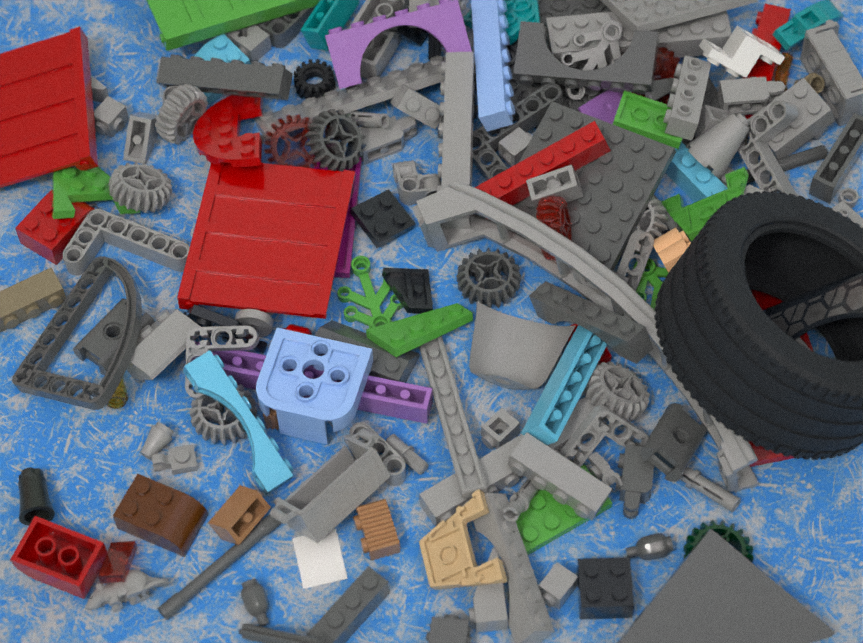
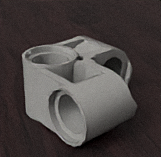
[393,160,442,205]

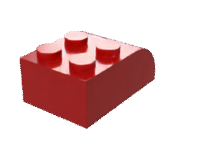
[15,190,95,265]
[10,516,108,599]

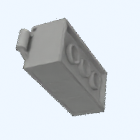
[800,20,863,126]
[270,428,390,543]

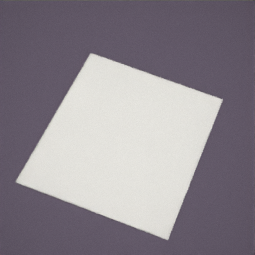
[292,529,348,589]

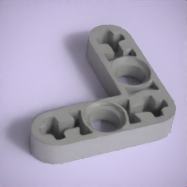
[573,230,654,292]
[185,325,259,400]
[559,406,649,467]

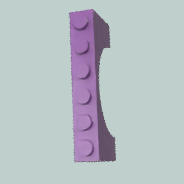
[325,0,472,89]

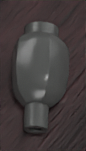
[626,533,674,560]
[241,579,269,627]

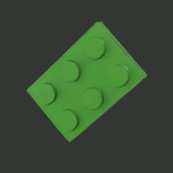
[613,90,682,149]

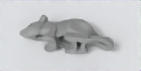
[85,570,169,612]

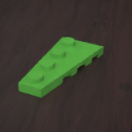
[366,303,473,357]

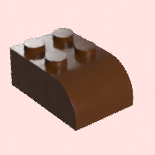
[113,473,208,557]

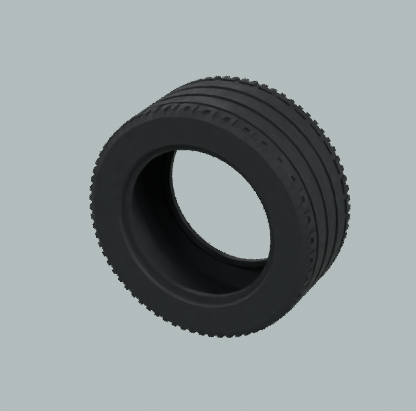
[654,191,863,460]

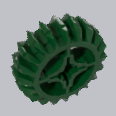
[683,519,754,563]

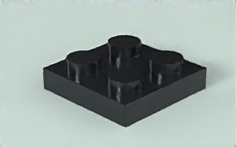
[350,189,416,248]

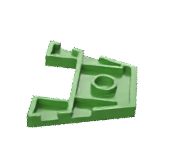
[52,167,141,219]
[661,167,749,241]

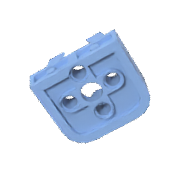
[256,328,373,444]

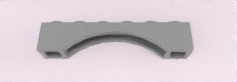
[473,493,554,643]

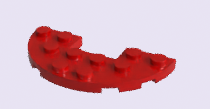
[193,95,263,167]

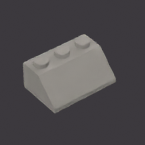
[127,309,201,380]

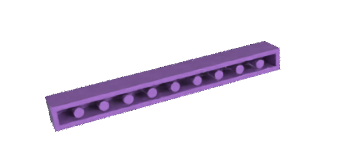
[194,341,433,424]

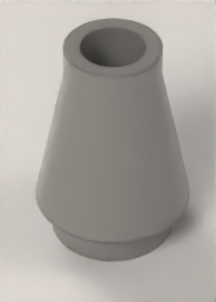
[140,422,174,461]

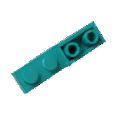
[772,0,844,51]

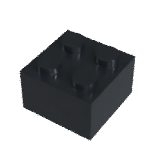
[576,557,634,620]

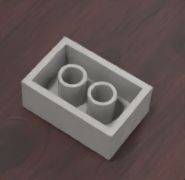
[748,78,835,159]

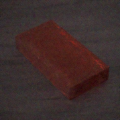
[98,541,137,583]

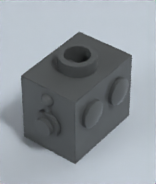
[426,615,472,643]

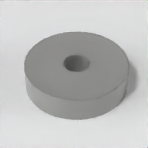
[234,309,274,337]

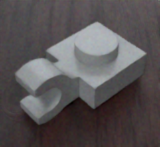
[151,444,197,475]
[588,452,623,492]

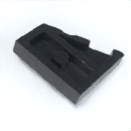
[382,268,433,314]

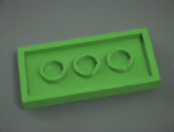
[516,464,612,555]

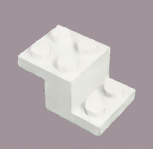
[699,25,785,78]

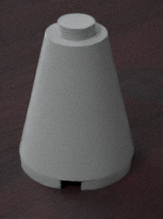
[686,113,750,178]

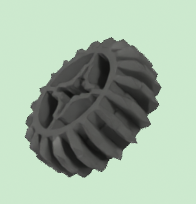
[305,109,366,171]
[456,247,521,308]

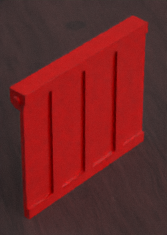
[0,27,98,188]
[177,162,356,319]

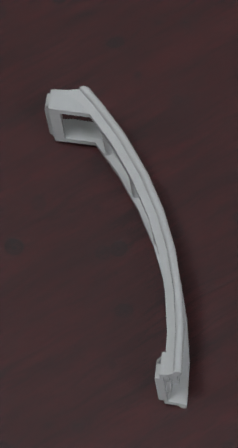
[412,181,759,493]

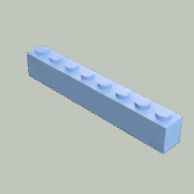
[471,0,515,132]

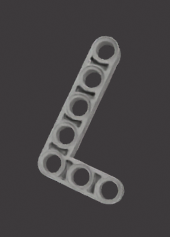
[738,100,798,197]
[63,209,190,276]

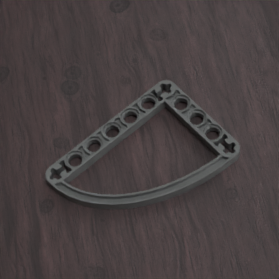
[12,256,142,410]

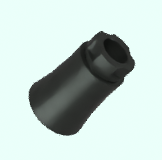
[18,467,55,526]

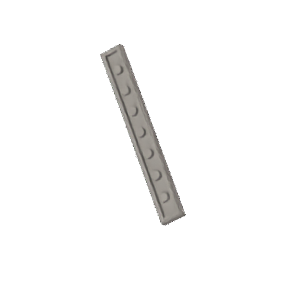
[419,336,488,499]

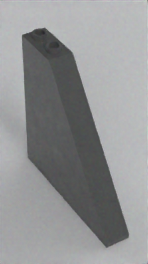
[617,529,835,643]

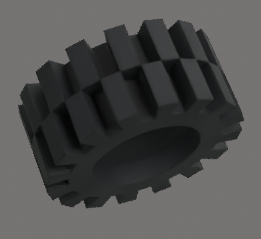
[294,59,335,99]

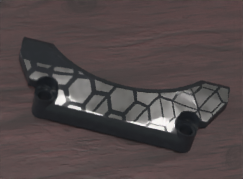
[763,269,863,340]

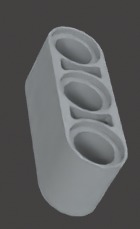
[349,422,406,486]

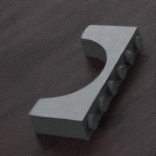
[514,21,659,94]

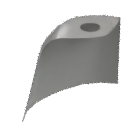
[469,302,575,390]

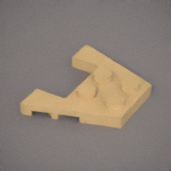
[419,490,507,590]

